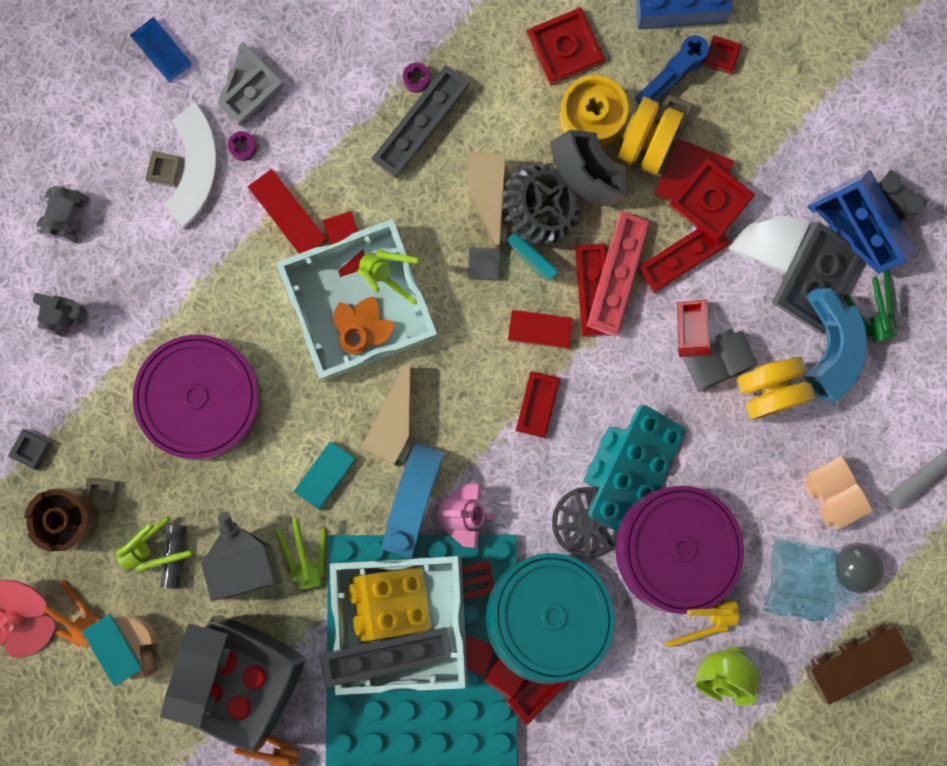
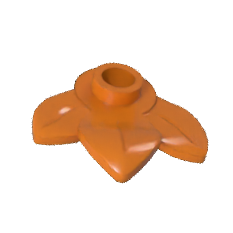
[333,296,395,355]

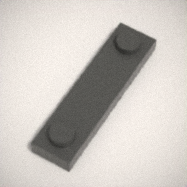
[371,64,470,179]
[319,627,453,687]

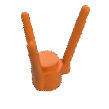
[43,580,100,649]
[233,735,300,766]

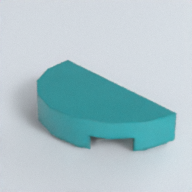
[507,233,558,282]

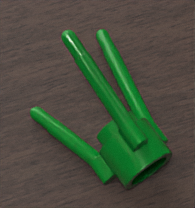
[844,270,898,343]

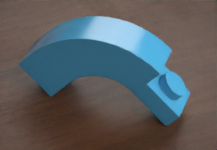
[803,288,867,402]
[381,443,445,558]

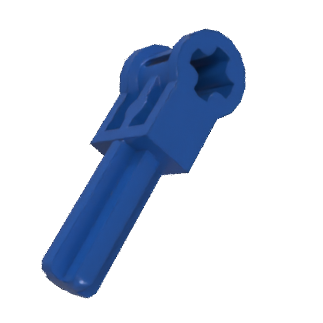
[635,35,709,105]

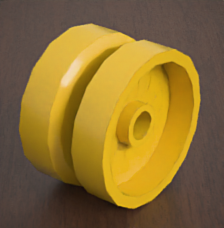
[559,75,629,150]
[617,96,684,176]
[736,356,816,420]

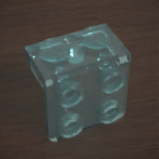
[763,539,836,622]

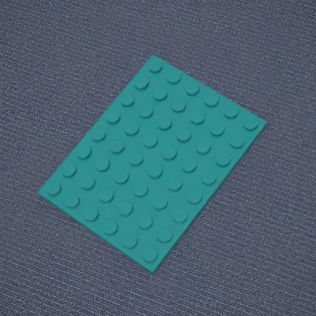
[326,535,517,766]

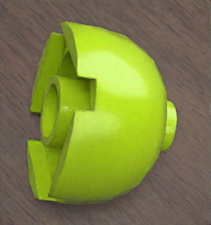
[694,647,760,706]

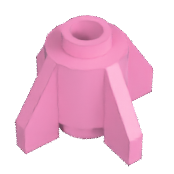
[436,484,495,548]

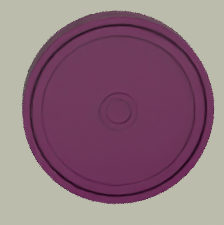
[133,335,261,461]
[616,486,744,614]

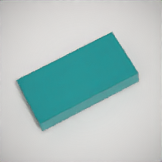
[293,441,356,510]
[81,614,144,687]

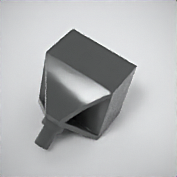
[201,512,282,601]

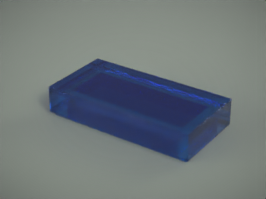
[130,17,192,83]

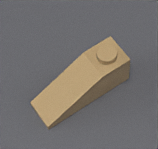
[361,364,412,466]

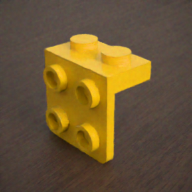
[348,567,431,642]

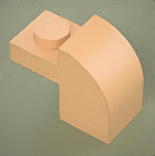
[98,616,158,680]

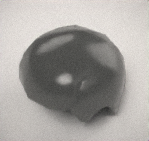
[835,542,884,594]

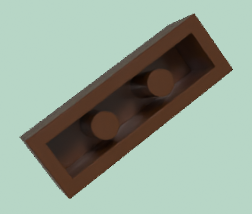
[805,623,914,705]

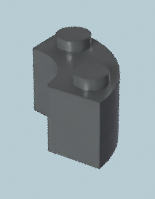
[550,129,628,207]
[160,623,230,728]

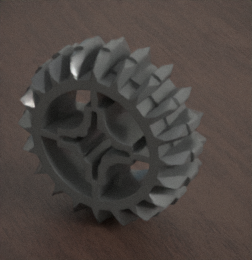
[501,161,582,245]

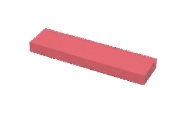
[586,211,650,337]

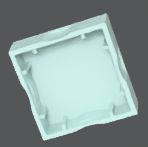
[276,219,438,382]
[330,556,469,695]

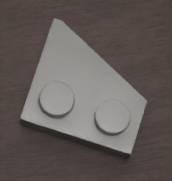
[218,42,284,126]

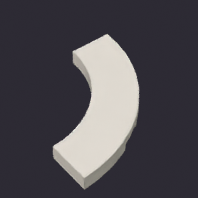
[164,102,218,229]

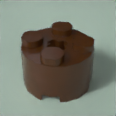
[24,488,99,552]

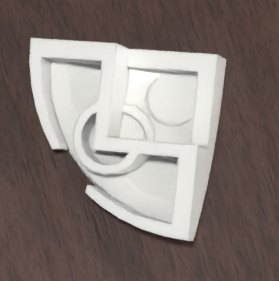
[727,216,810,274]

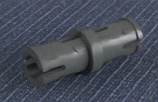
[160,525,187,589]

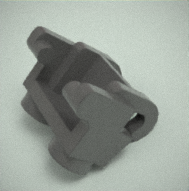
[878,169,928,223]
[37,186,89,243]
[33,293,88,338]

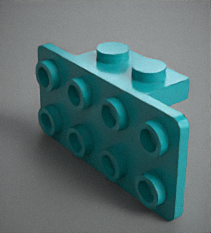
[583,404,686,533]

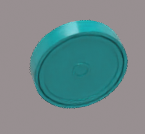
[485,553,615,684]

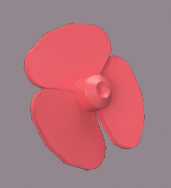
[0,580,56,658]

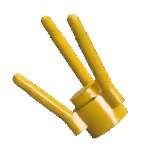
[665,598,739,647]

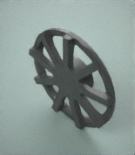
[552,487,617,558]

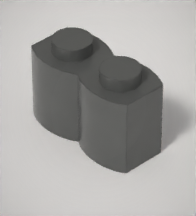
[683,329,758,392]

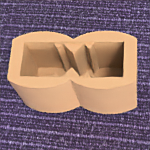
[803,456,873,530]

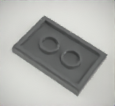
[772,222,861,333]

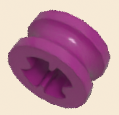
[403,62,430,93]
[228,131,257,161]

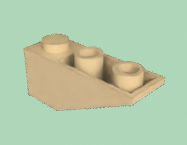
[467,152,511,249]

